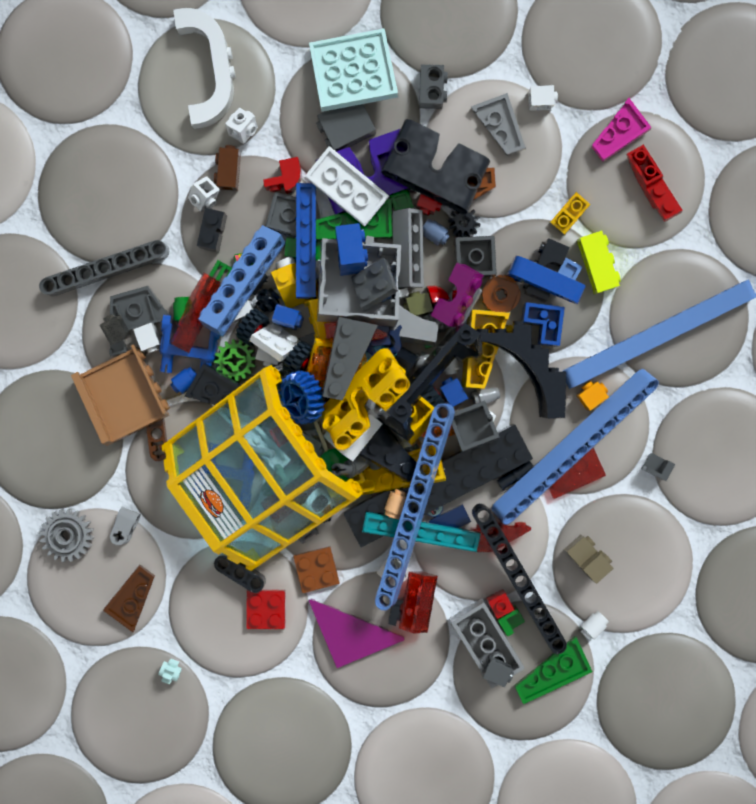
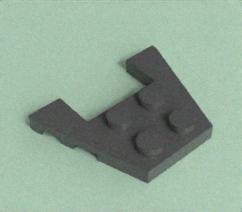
[109,285,183,357]

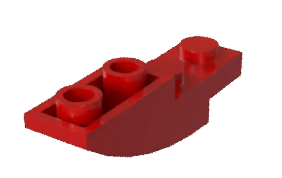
[626,144,683,222]

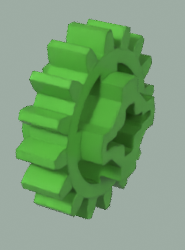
[214,339,256,381]

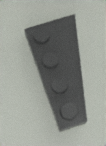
[322,317,378,400]

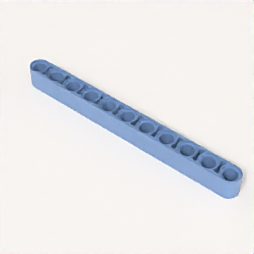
[563,279,756,389]
[492,369,659,525]
[375,403,455,610]

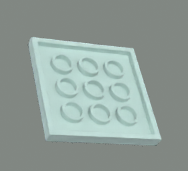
[309,29,398,112]

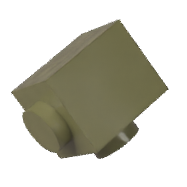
[403,291,433,316]

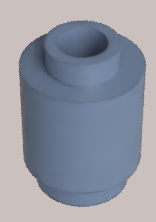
[423,219,450,246]

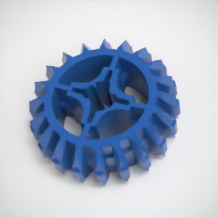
[279,371,326,425]

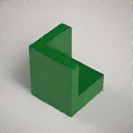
[496,605,525,637]

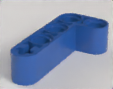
[506,256,586,304]

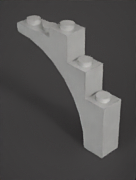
[362,236,439,347]

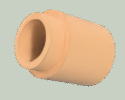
[384,489,407,519]

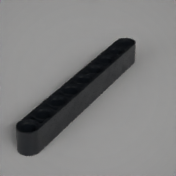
[472,503,567,654]

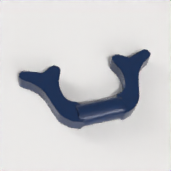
[366,325,402,356]

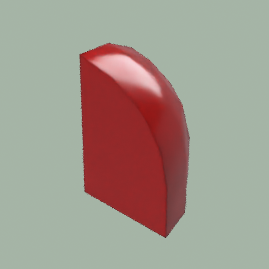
[426,285,450,305]

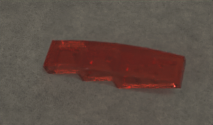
[170,272,221,353]

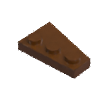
[103,564,155,633]

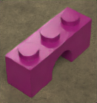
[431,263,484,327]

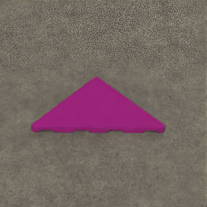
[309,598,405,668]

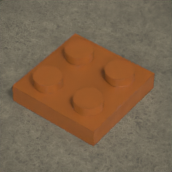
[293,546,340,593]

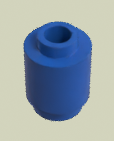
[170,367,197,394]

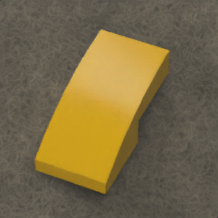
[550,192,591,235]

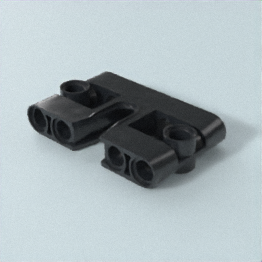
[381,119,490,214]

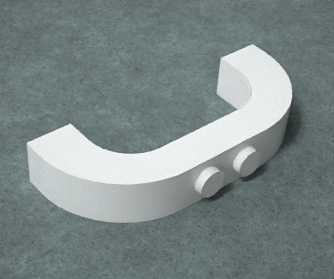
[173,8,236,129]

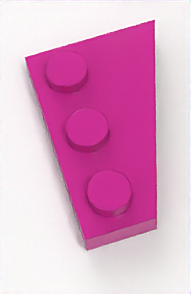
[592,98,651,162]

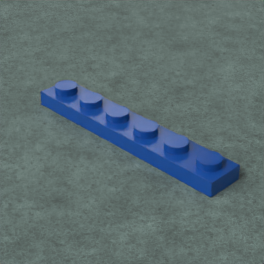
[296,183,316,299]

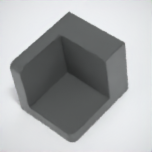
[642,453,675,481]

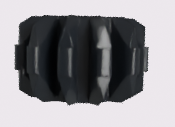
[448,209,480,237]

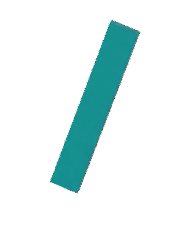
[362,512,481,552]

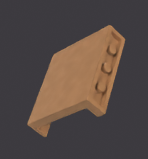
[71,344,170,446]

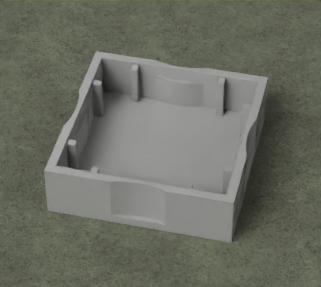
[317,238,401,327]

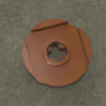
[482,275,521,313]

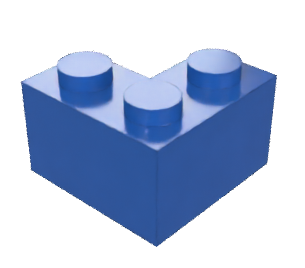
[335,223,368,276]
[521,302,565,347]

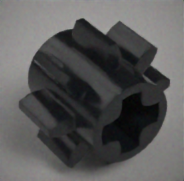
[255,288,280,312]

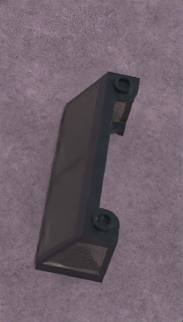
[377,323,483,441]

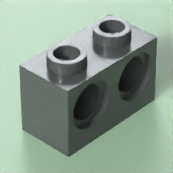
[419,64,448,109]

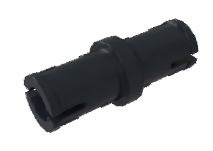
[496,461,534,490]

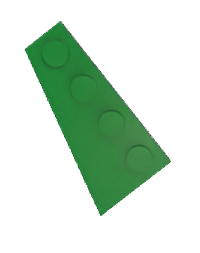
[316,199,393,241]
[514,636,593,704]

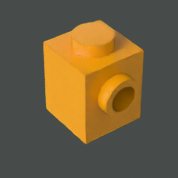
[576,381,609,411]

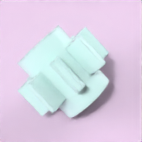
[158,659,182,685]

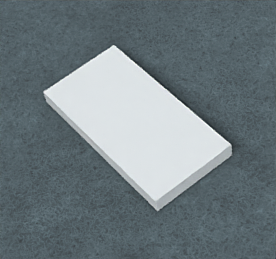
[304,146,389,227]

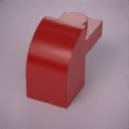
[263,157,302,194]

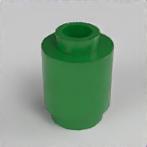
[172,297,193,325]

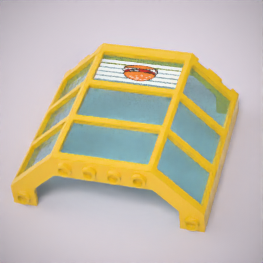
[162,365,363,571]

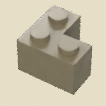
[564,534,614,584]

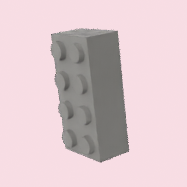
[450,598,525,688]

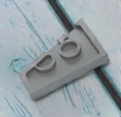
[471,93,526,156]

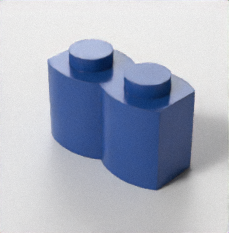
[272,304,304,330]

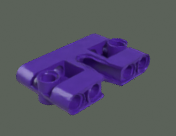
[315,129,410,215]

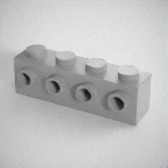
[392,208,424,289]

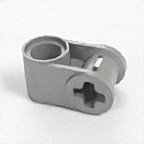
[110,507,141,545]

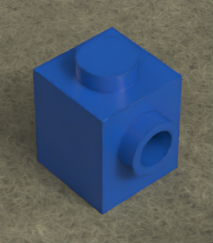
[440,377,468,407]

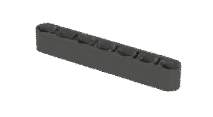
[39,240,170,296]

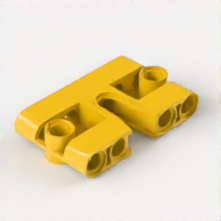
[321,348,410,450]

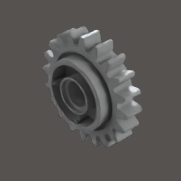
[39,508,94,562]

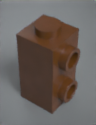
[214,145,241,191]

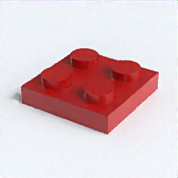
[247,590,286,629]

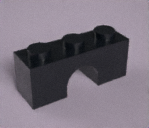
[523,238,570,302]

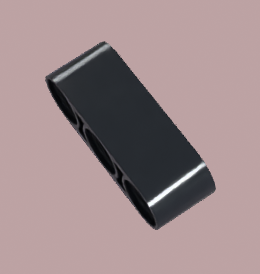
[214,553,266,593]

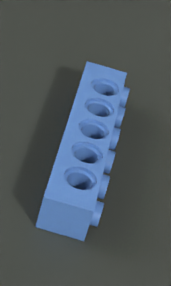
[198,225,286,337]

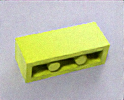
[577,231,621,295]

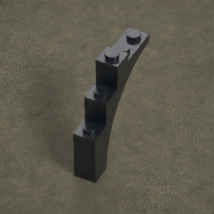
[476,321,566,419]

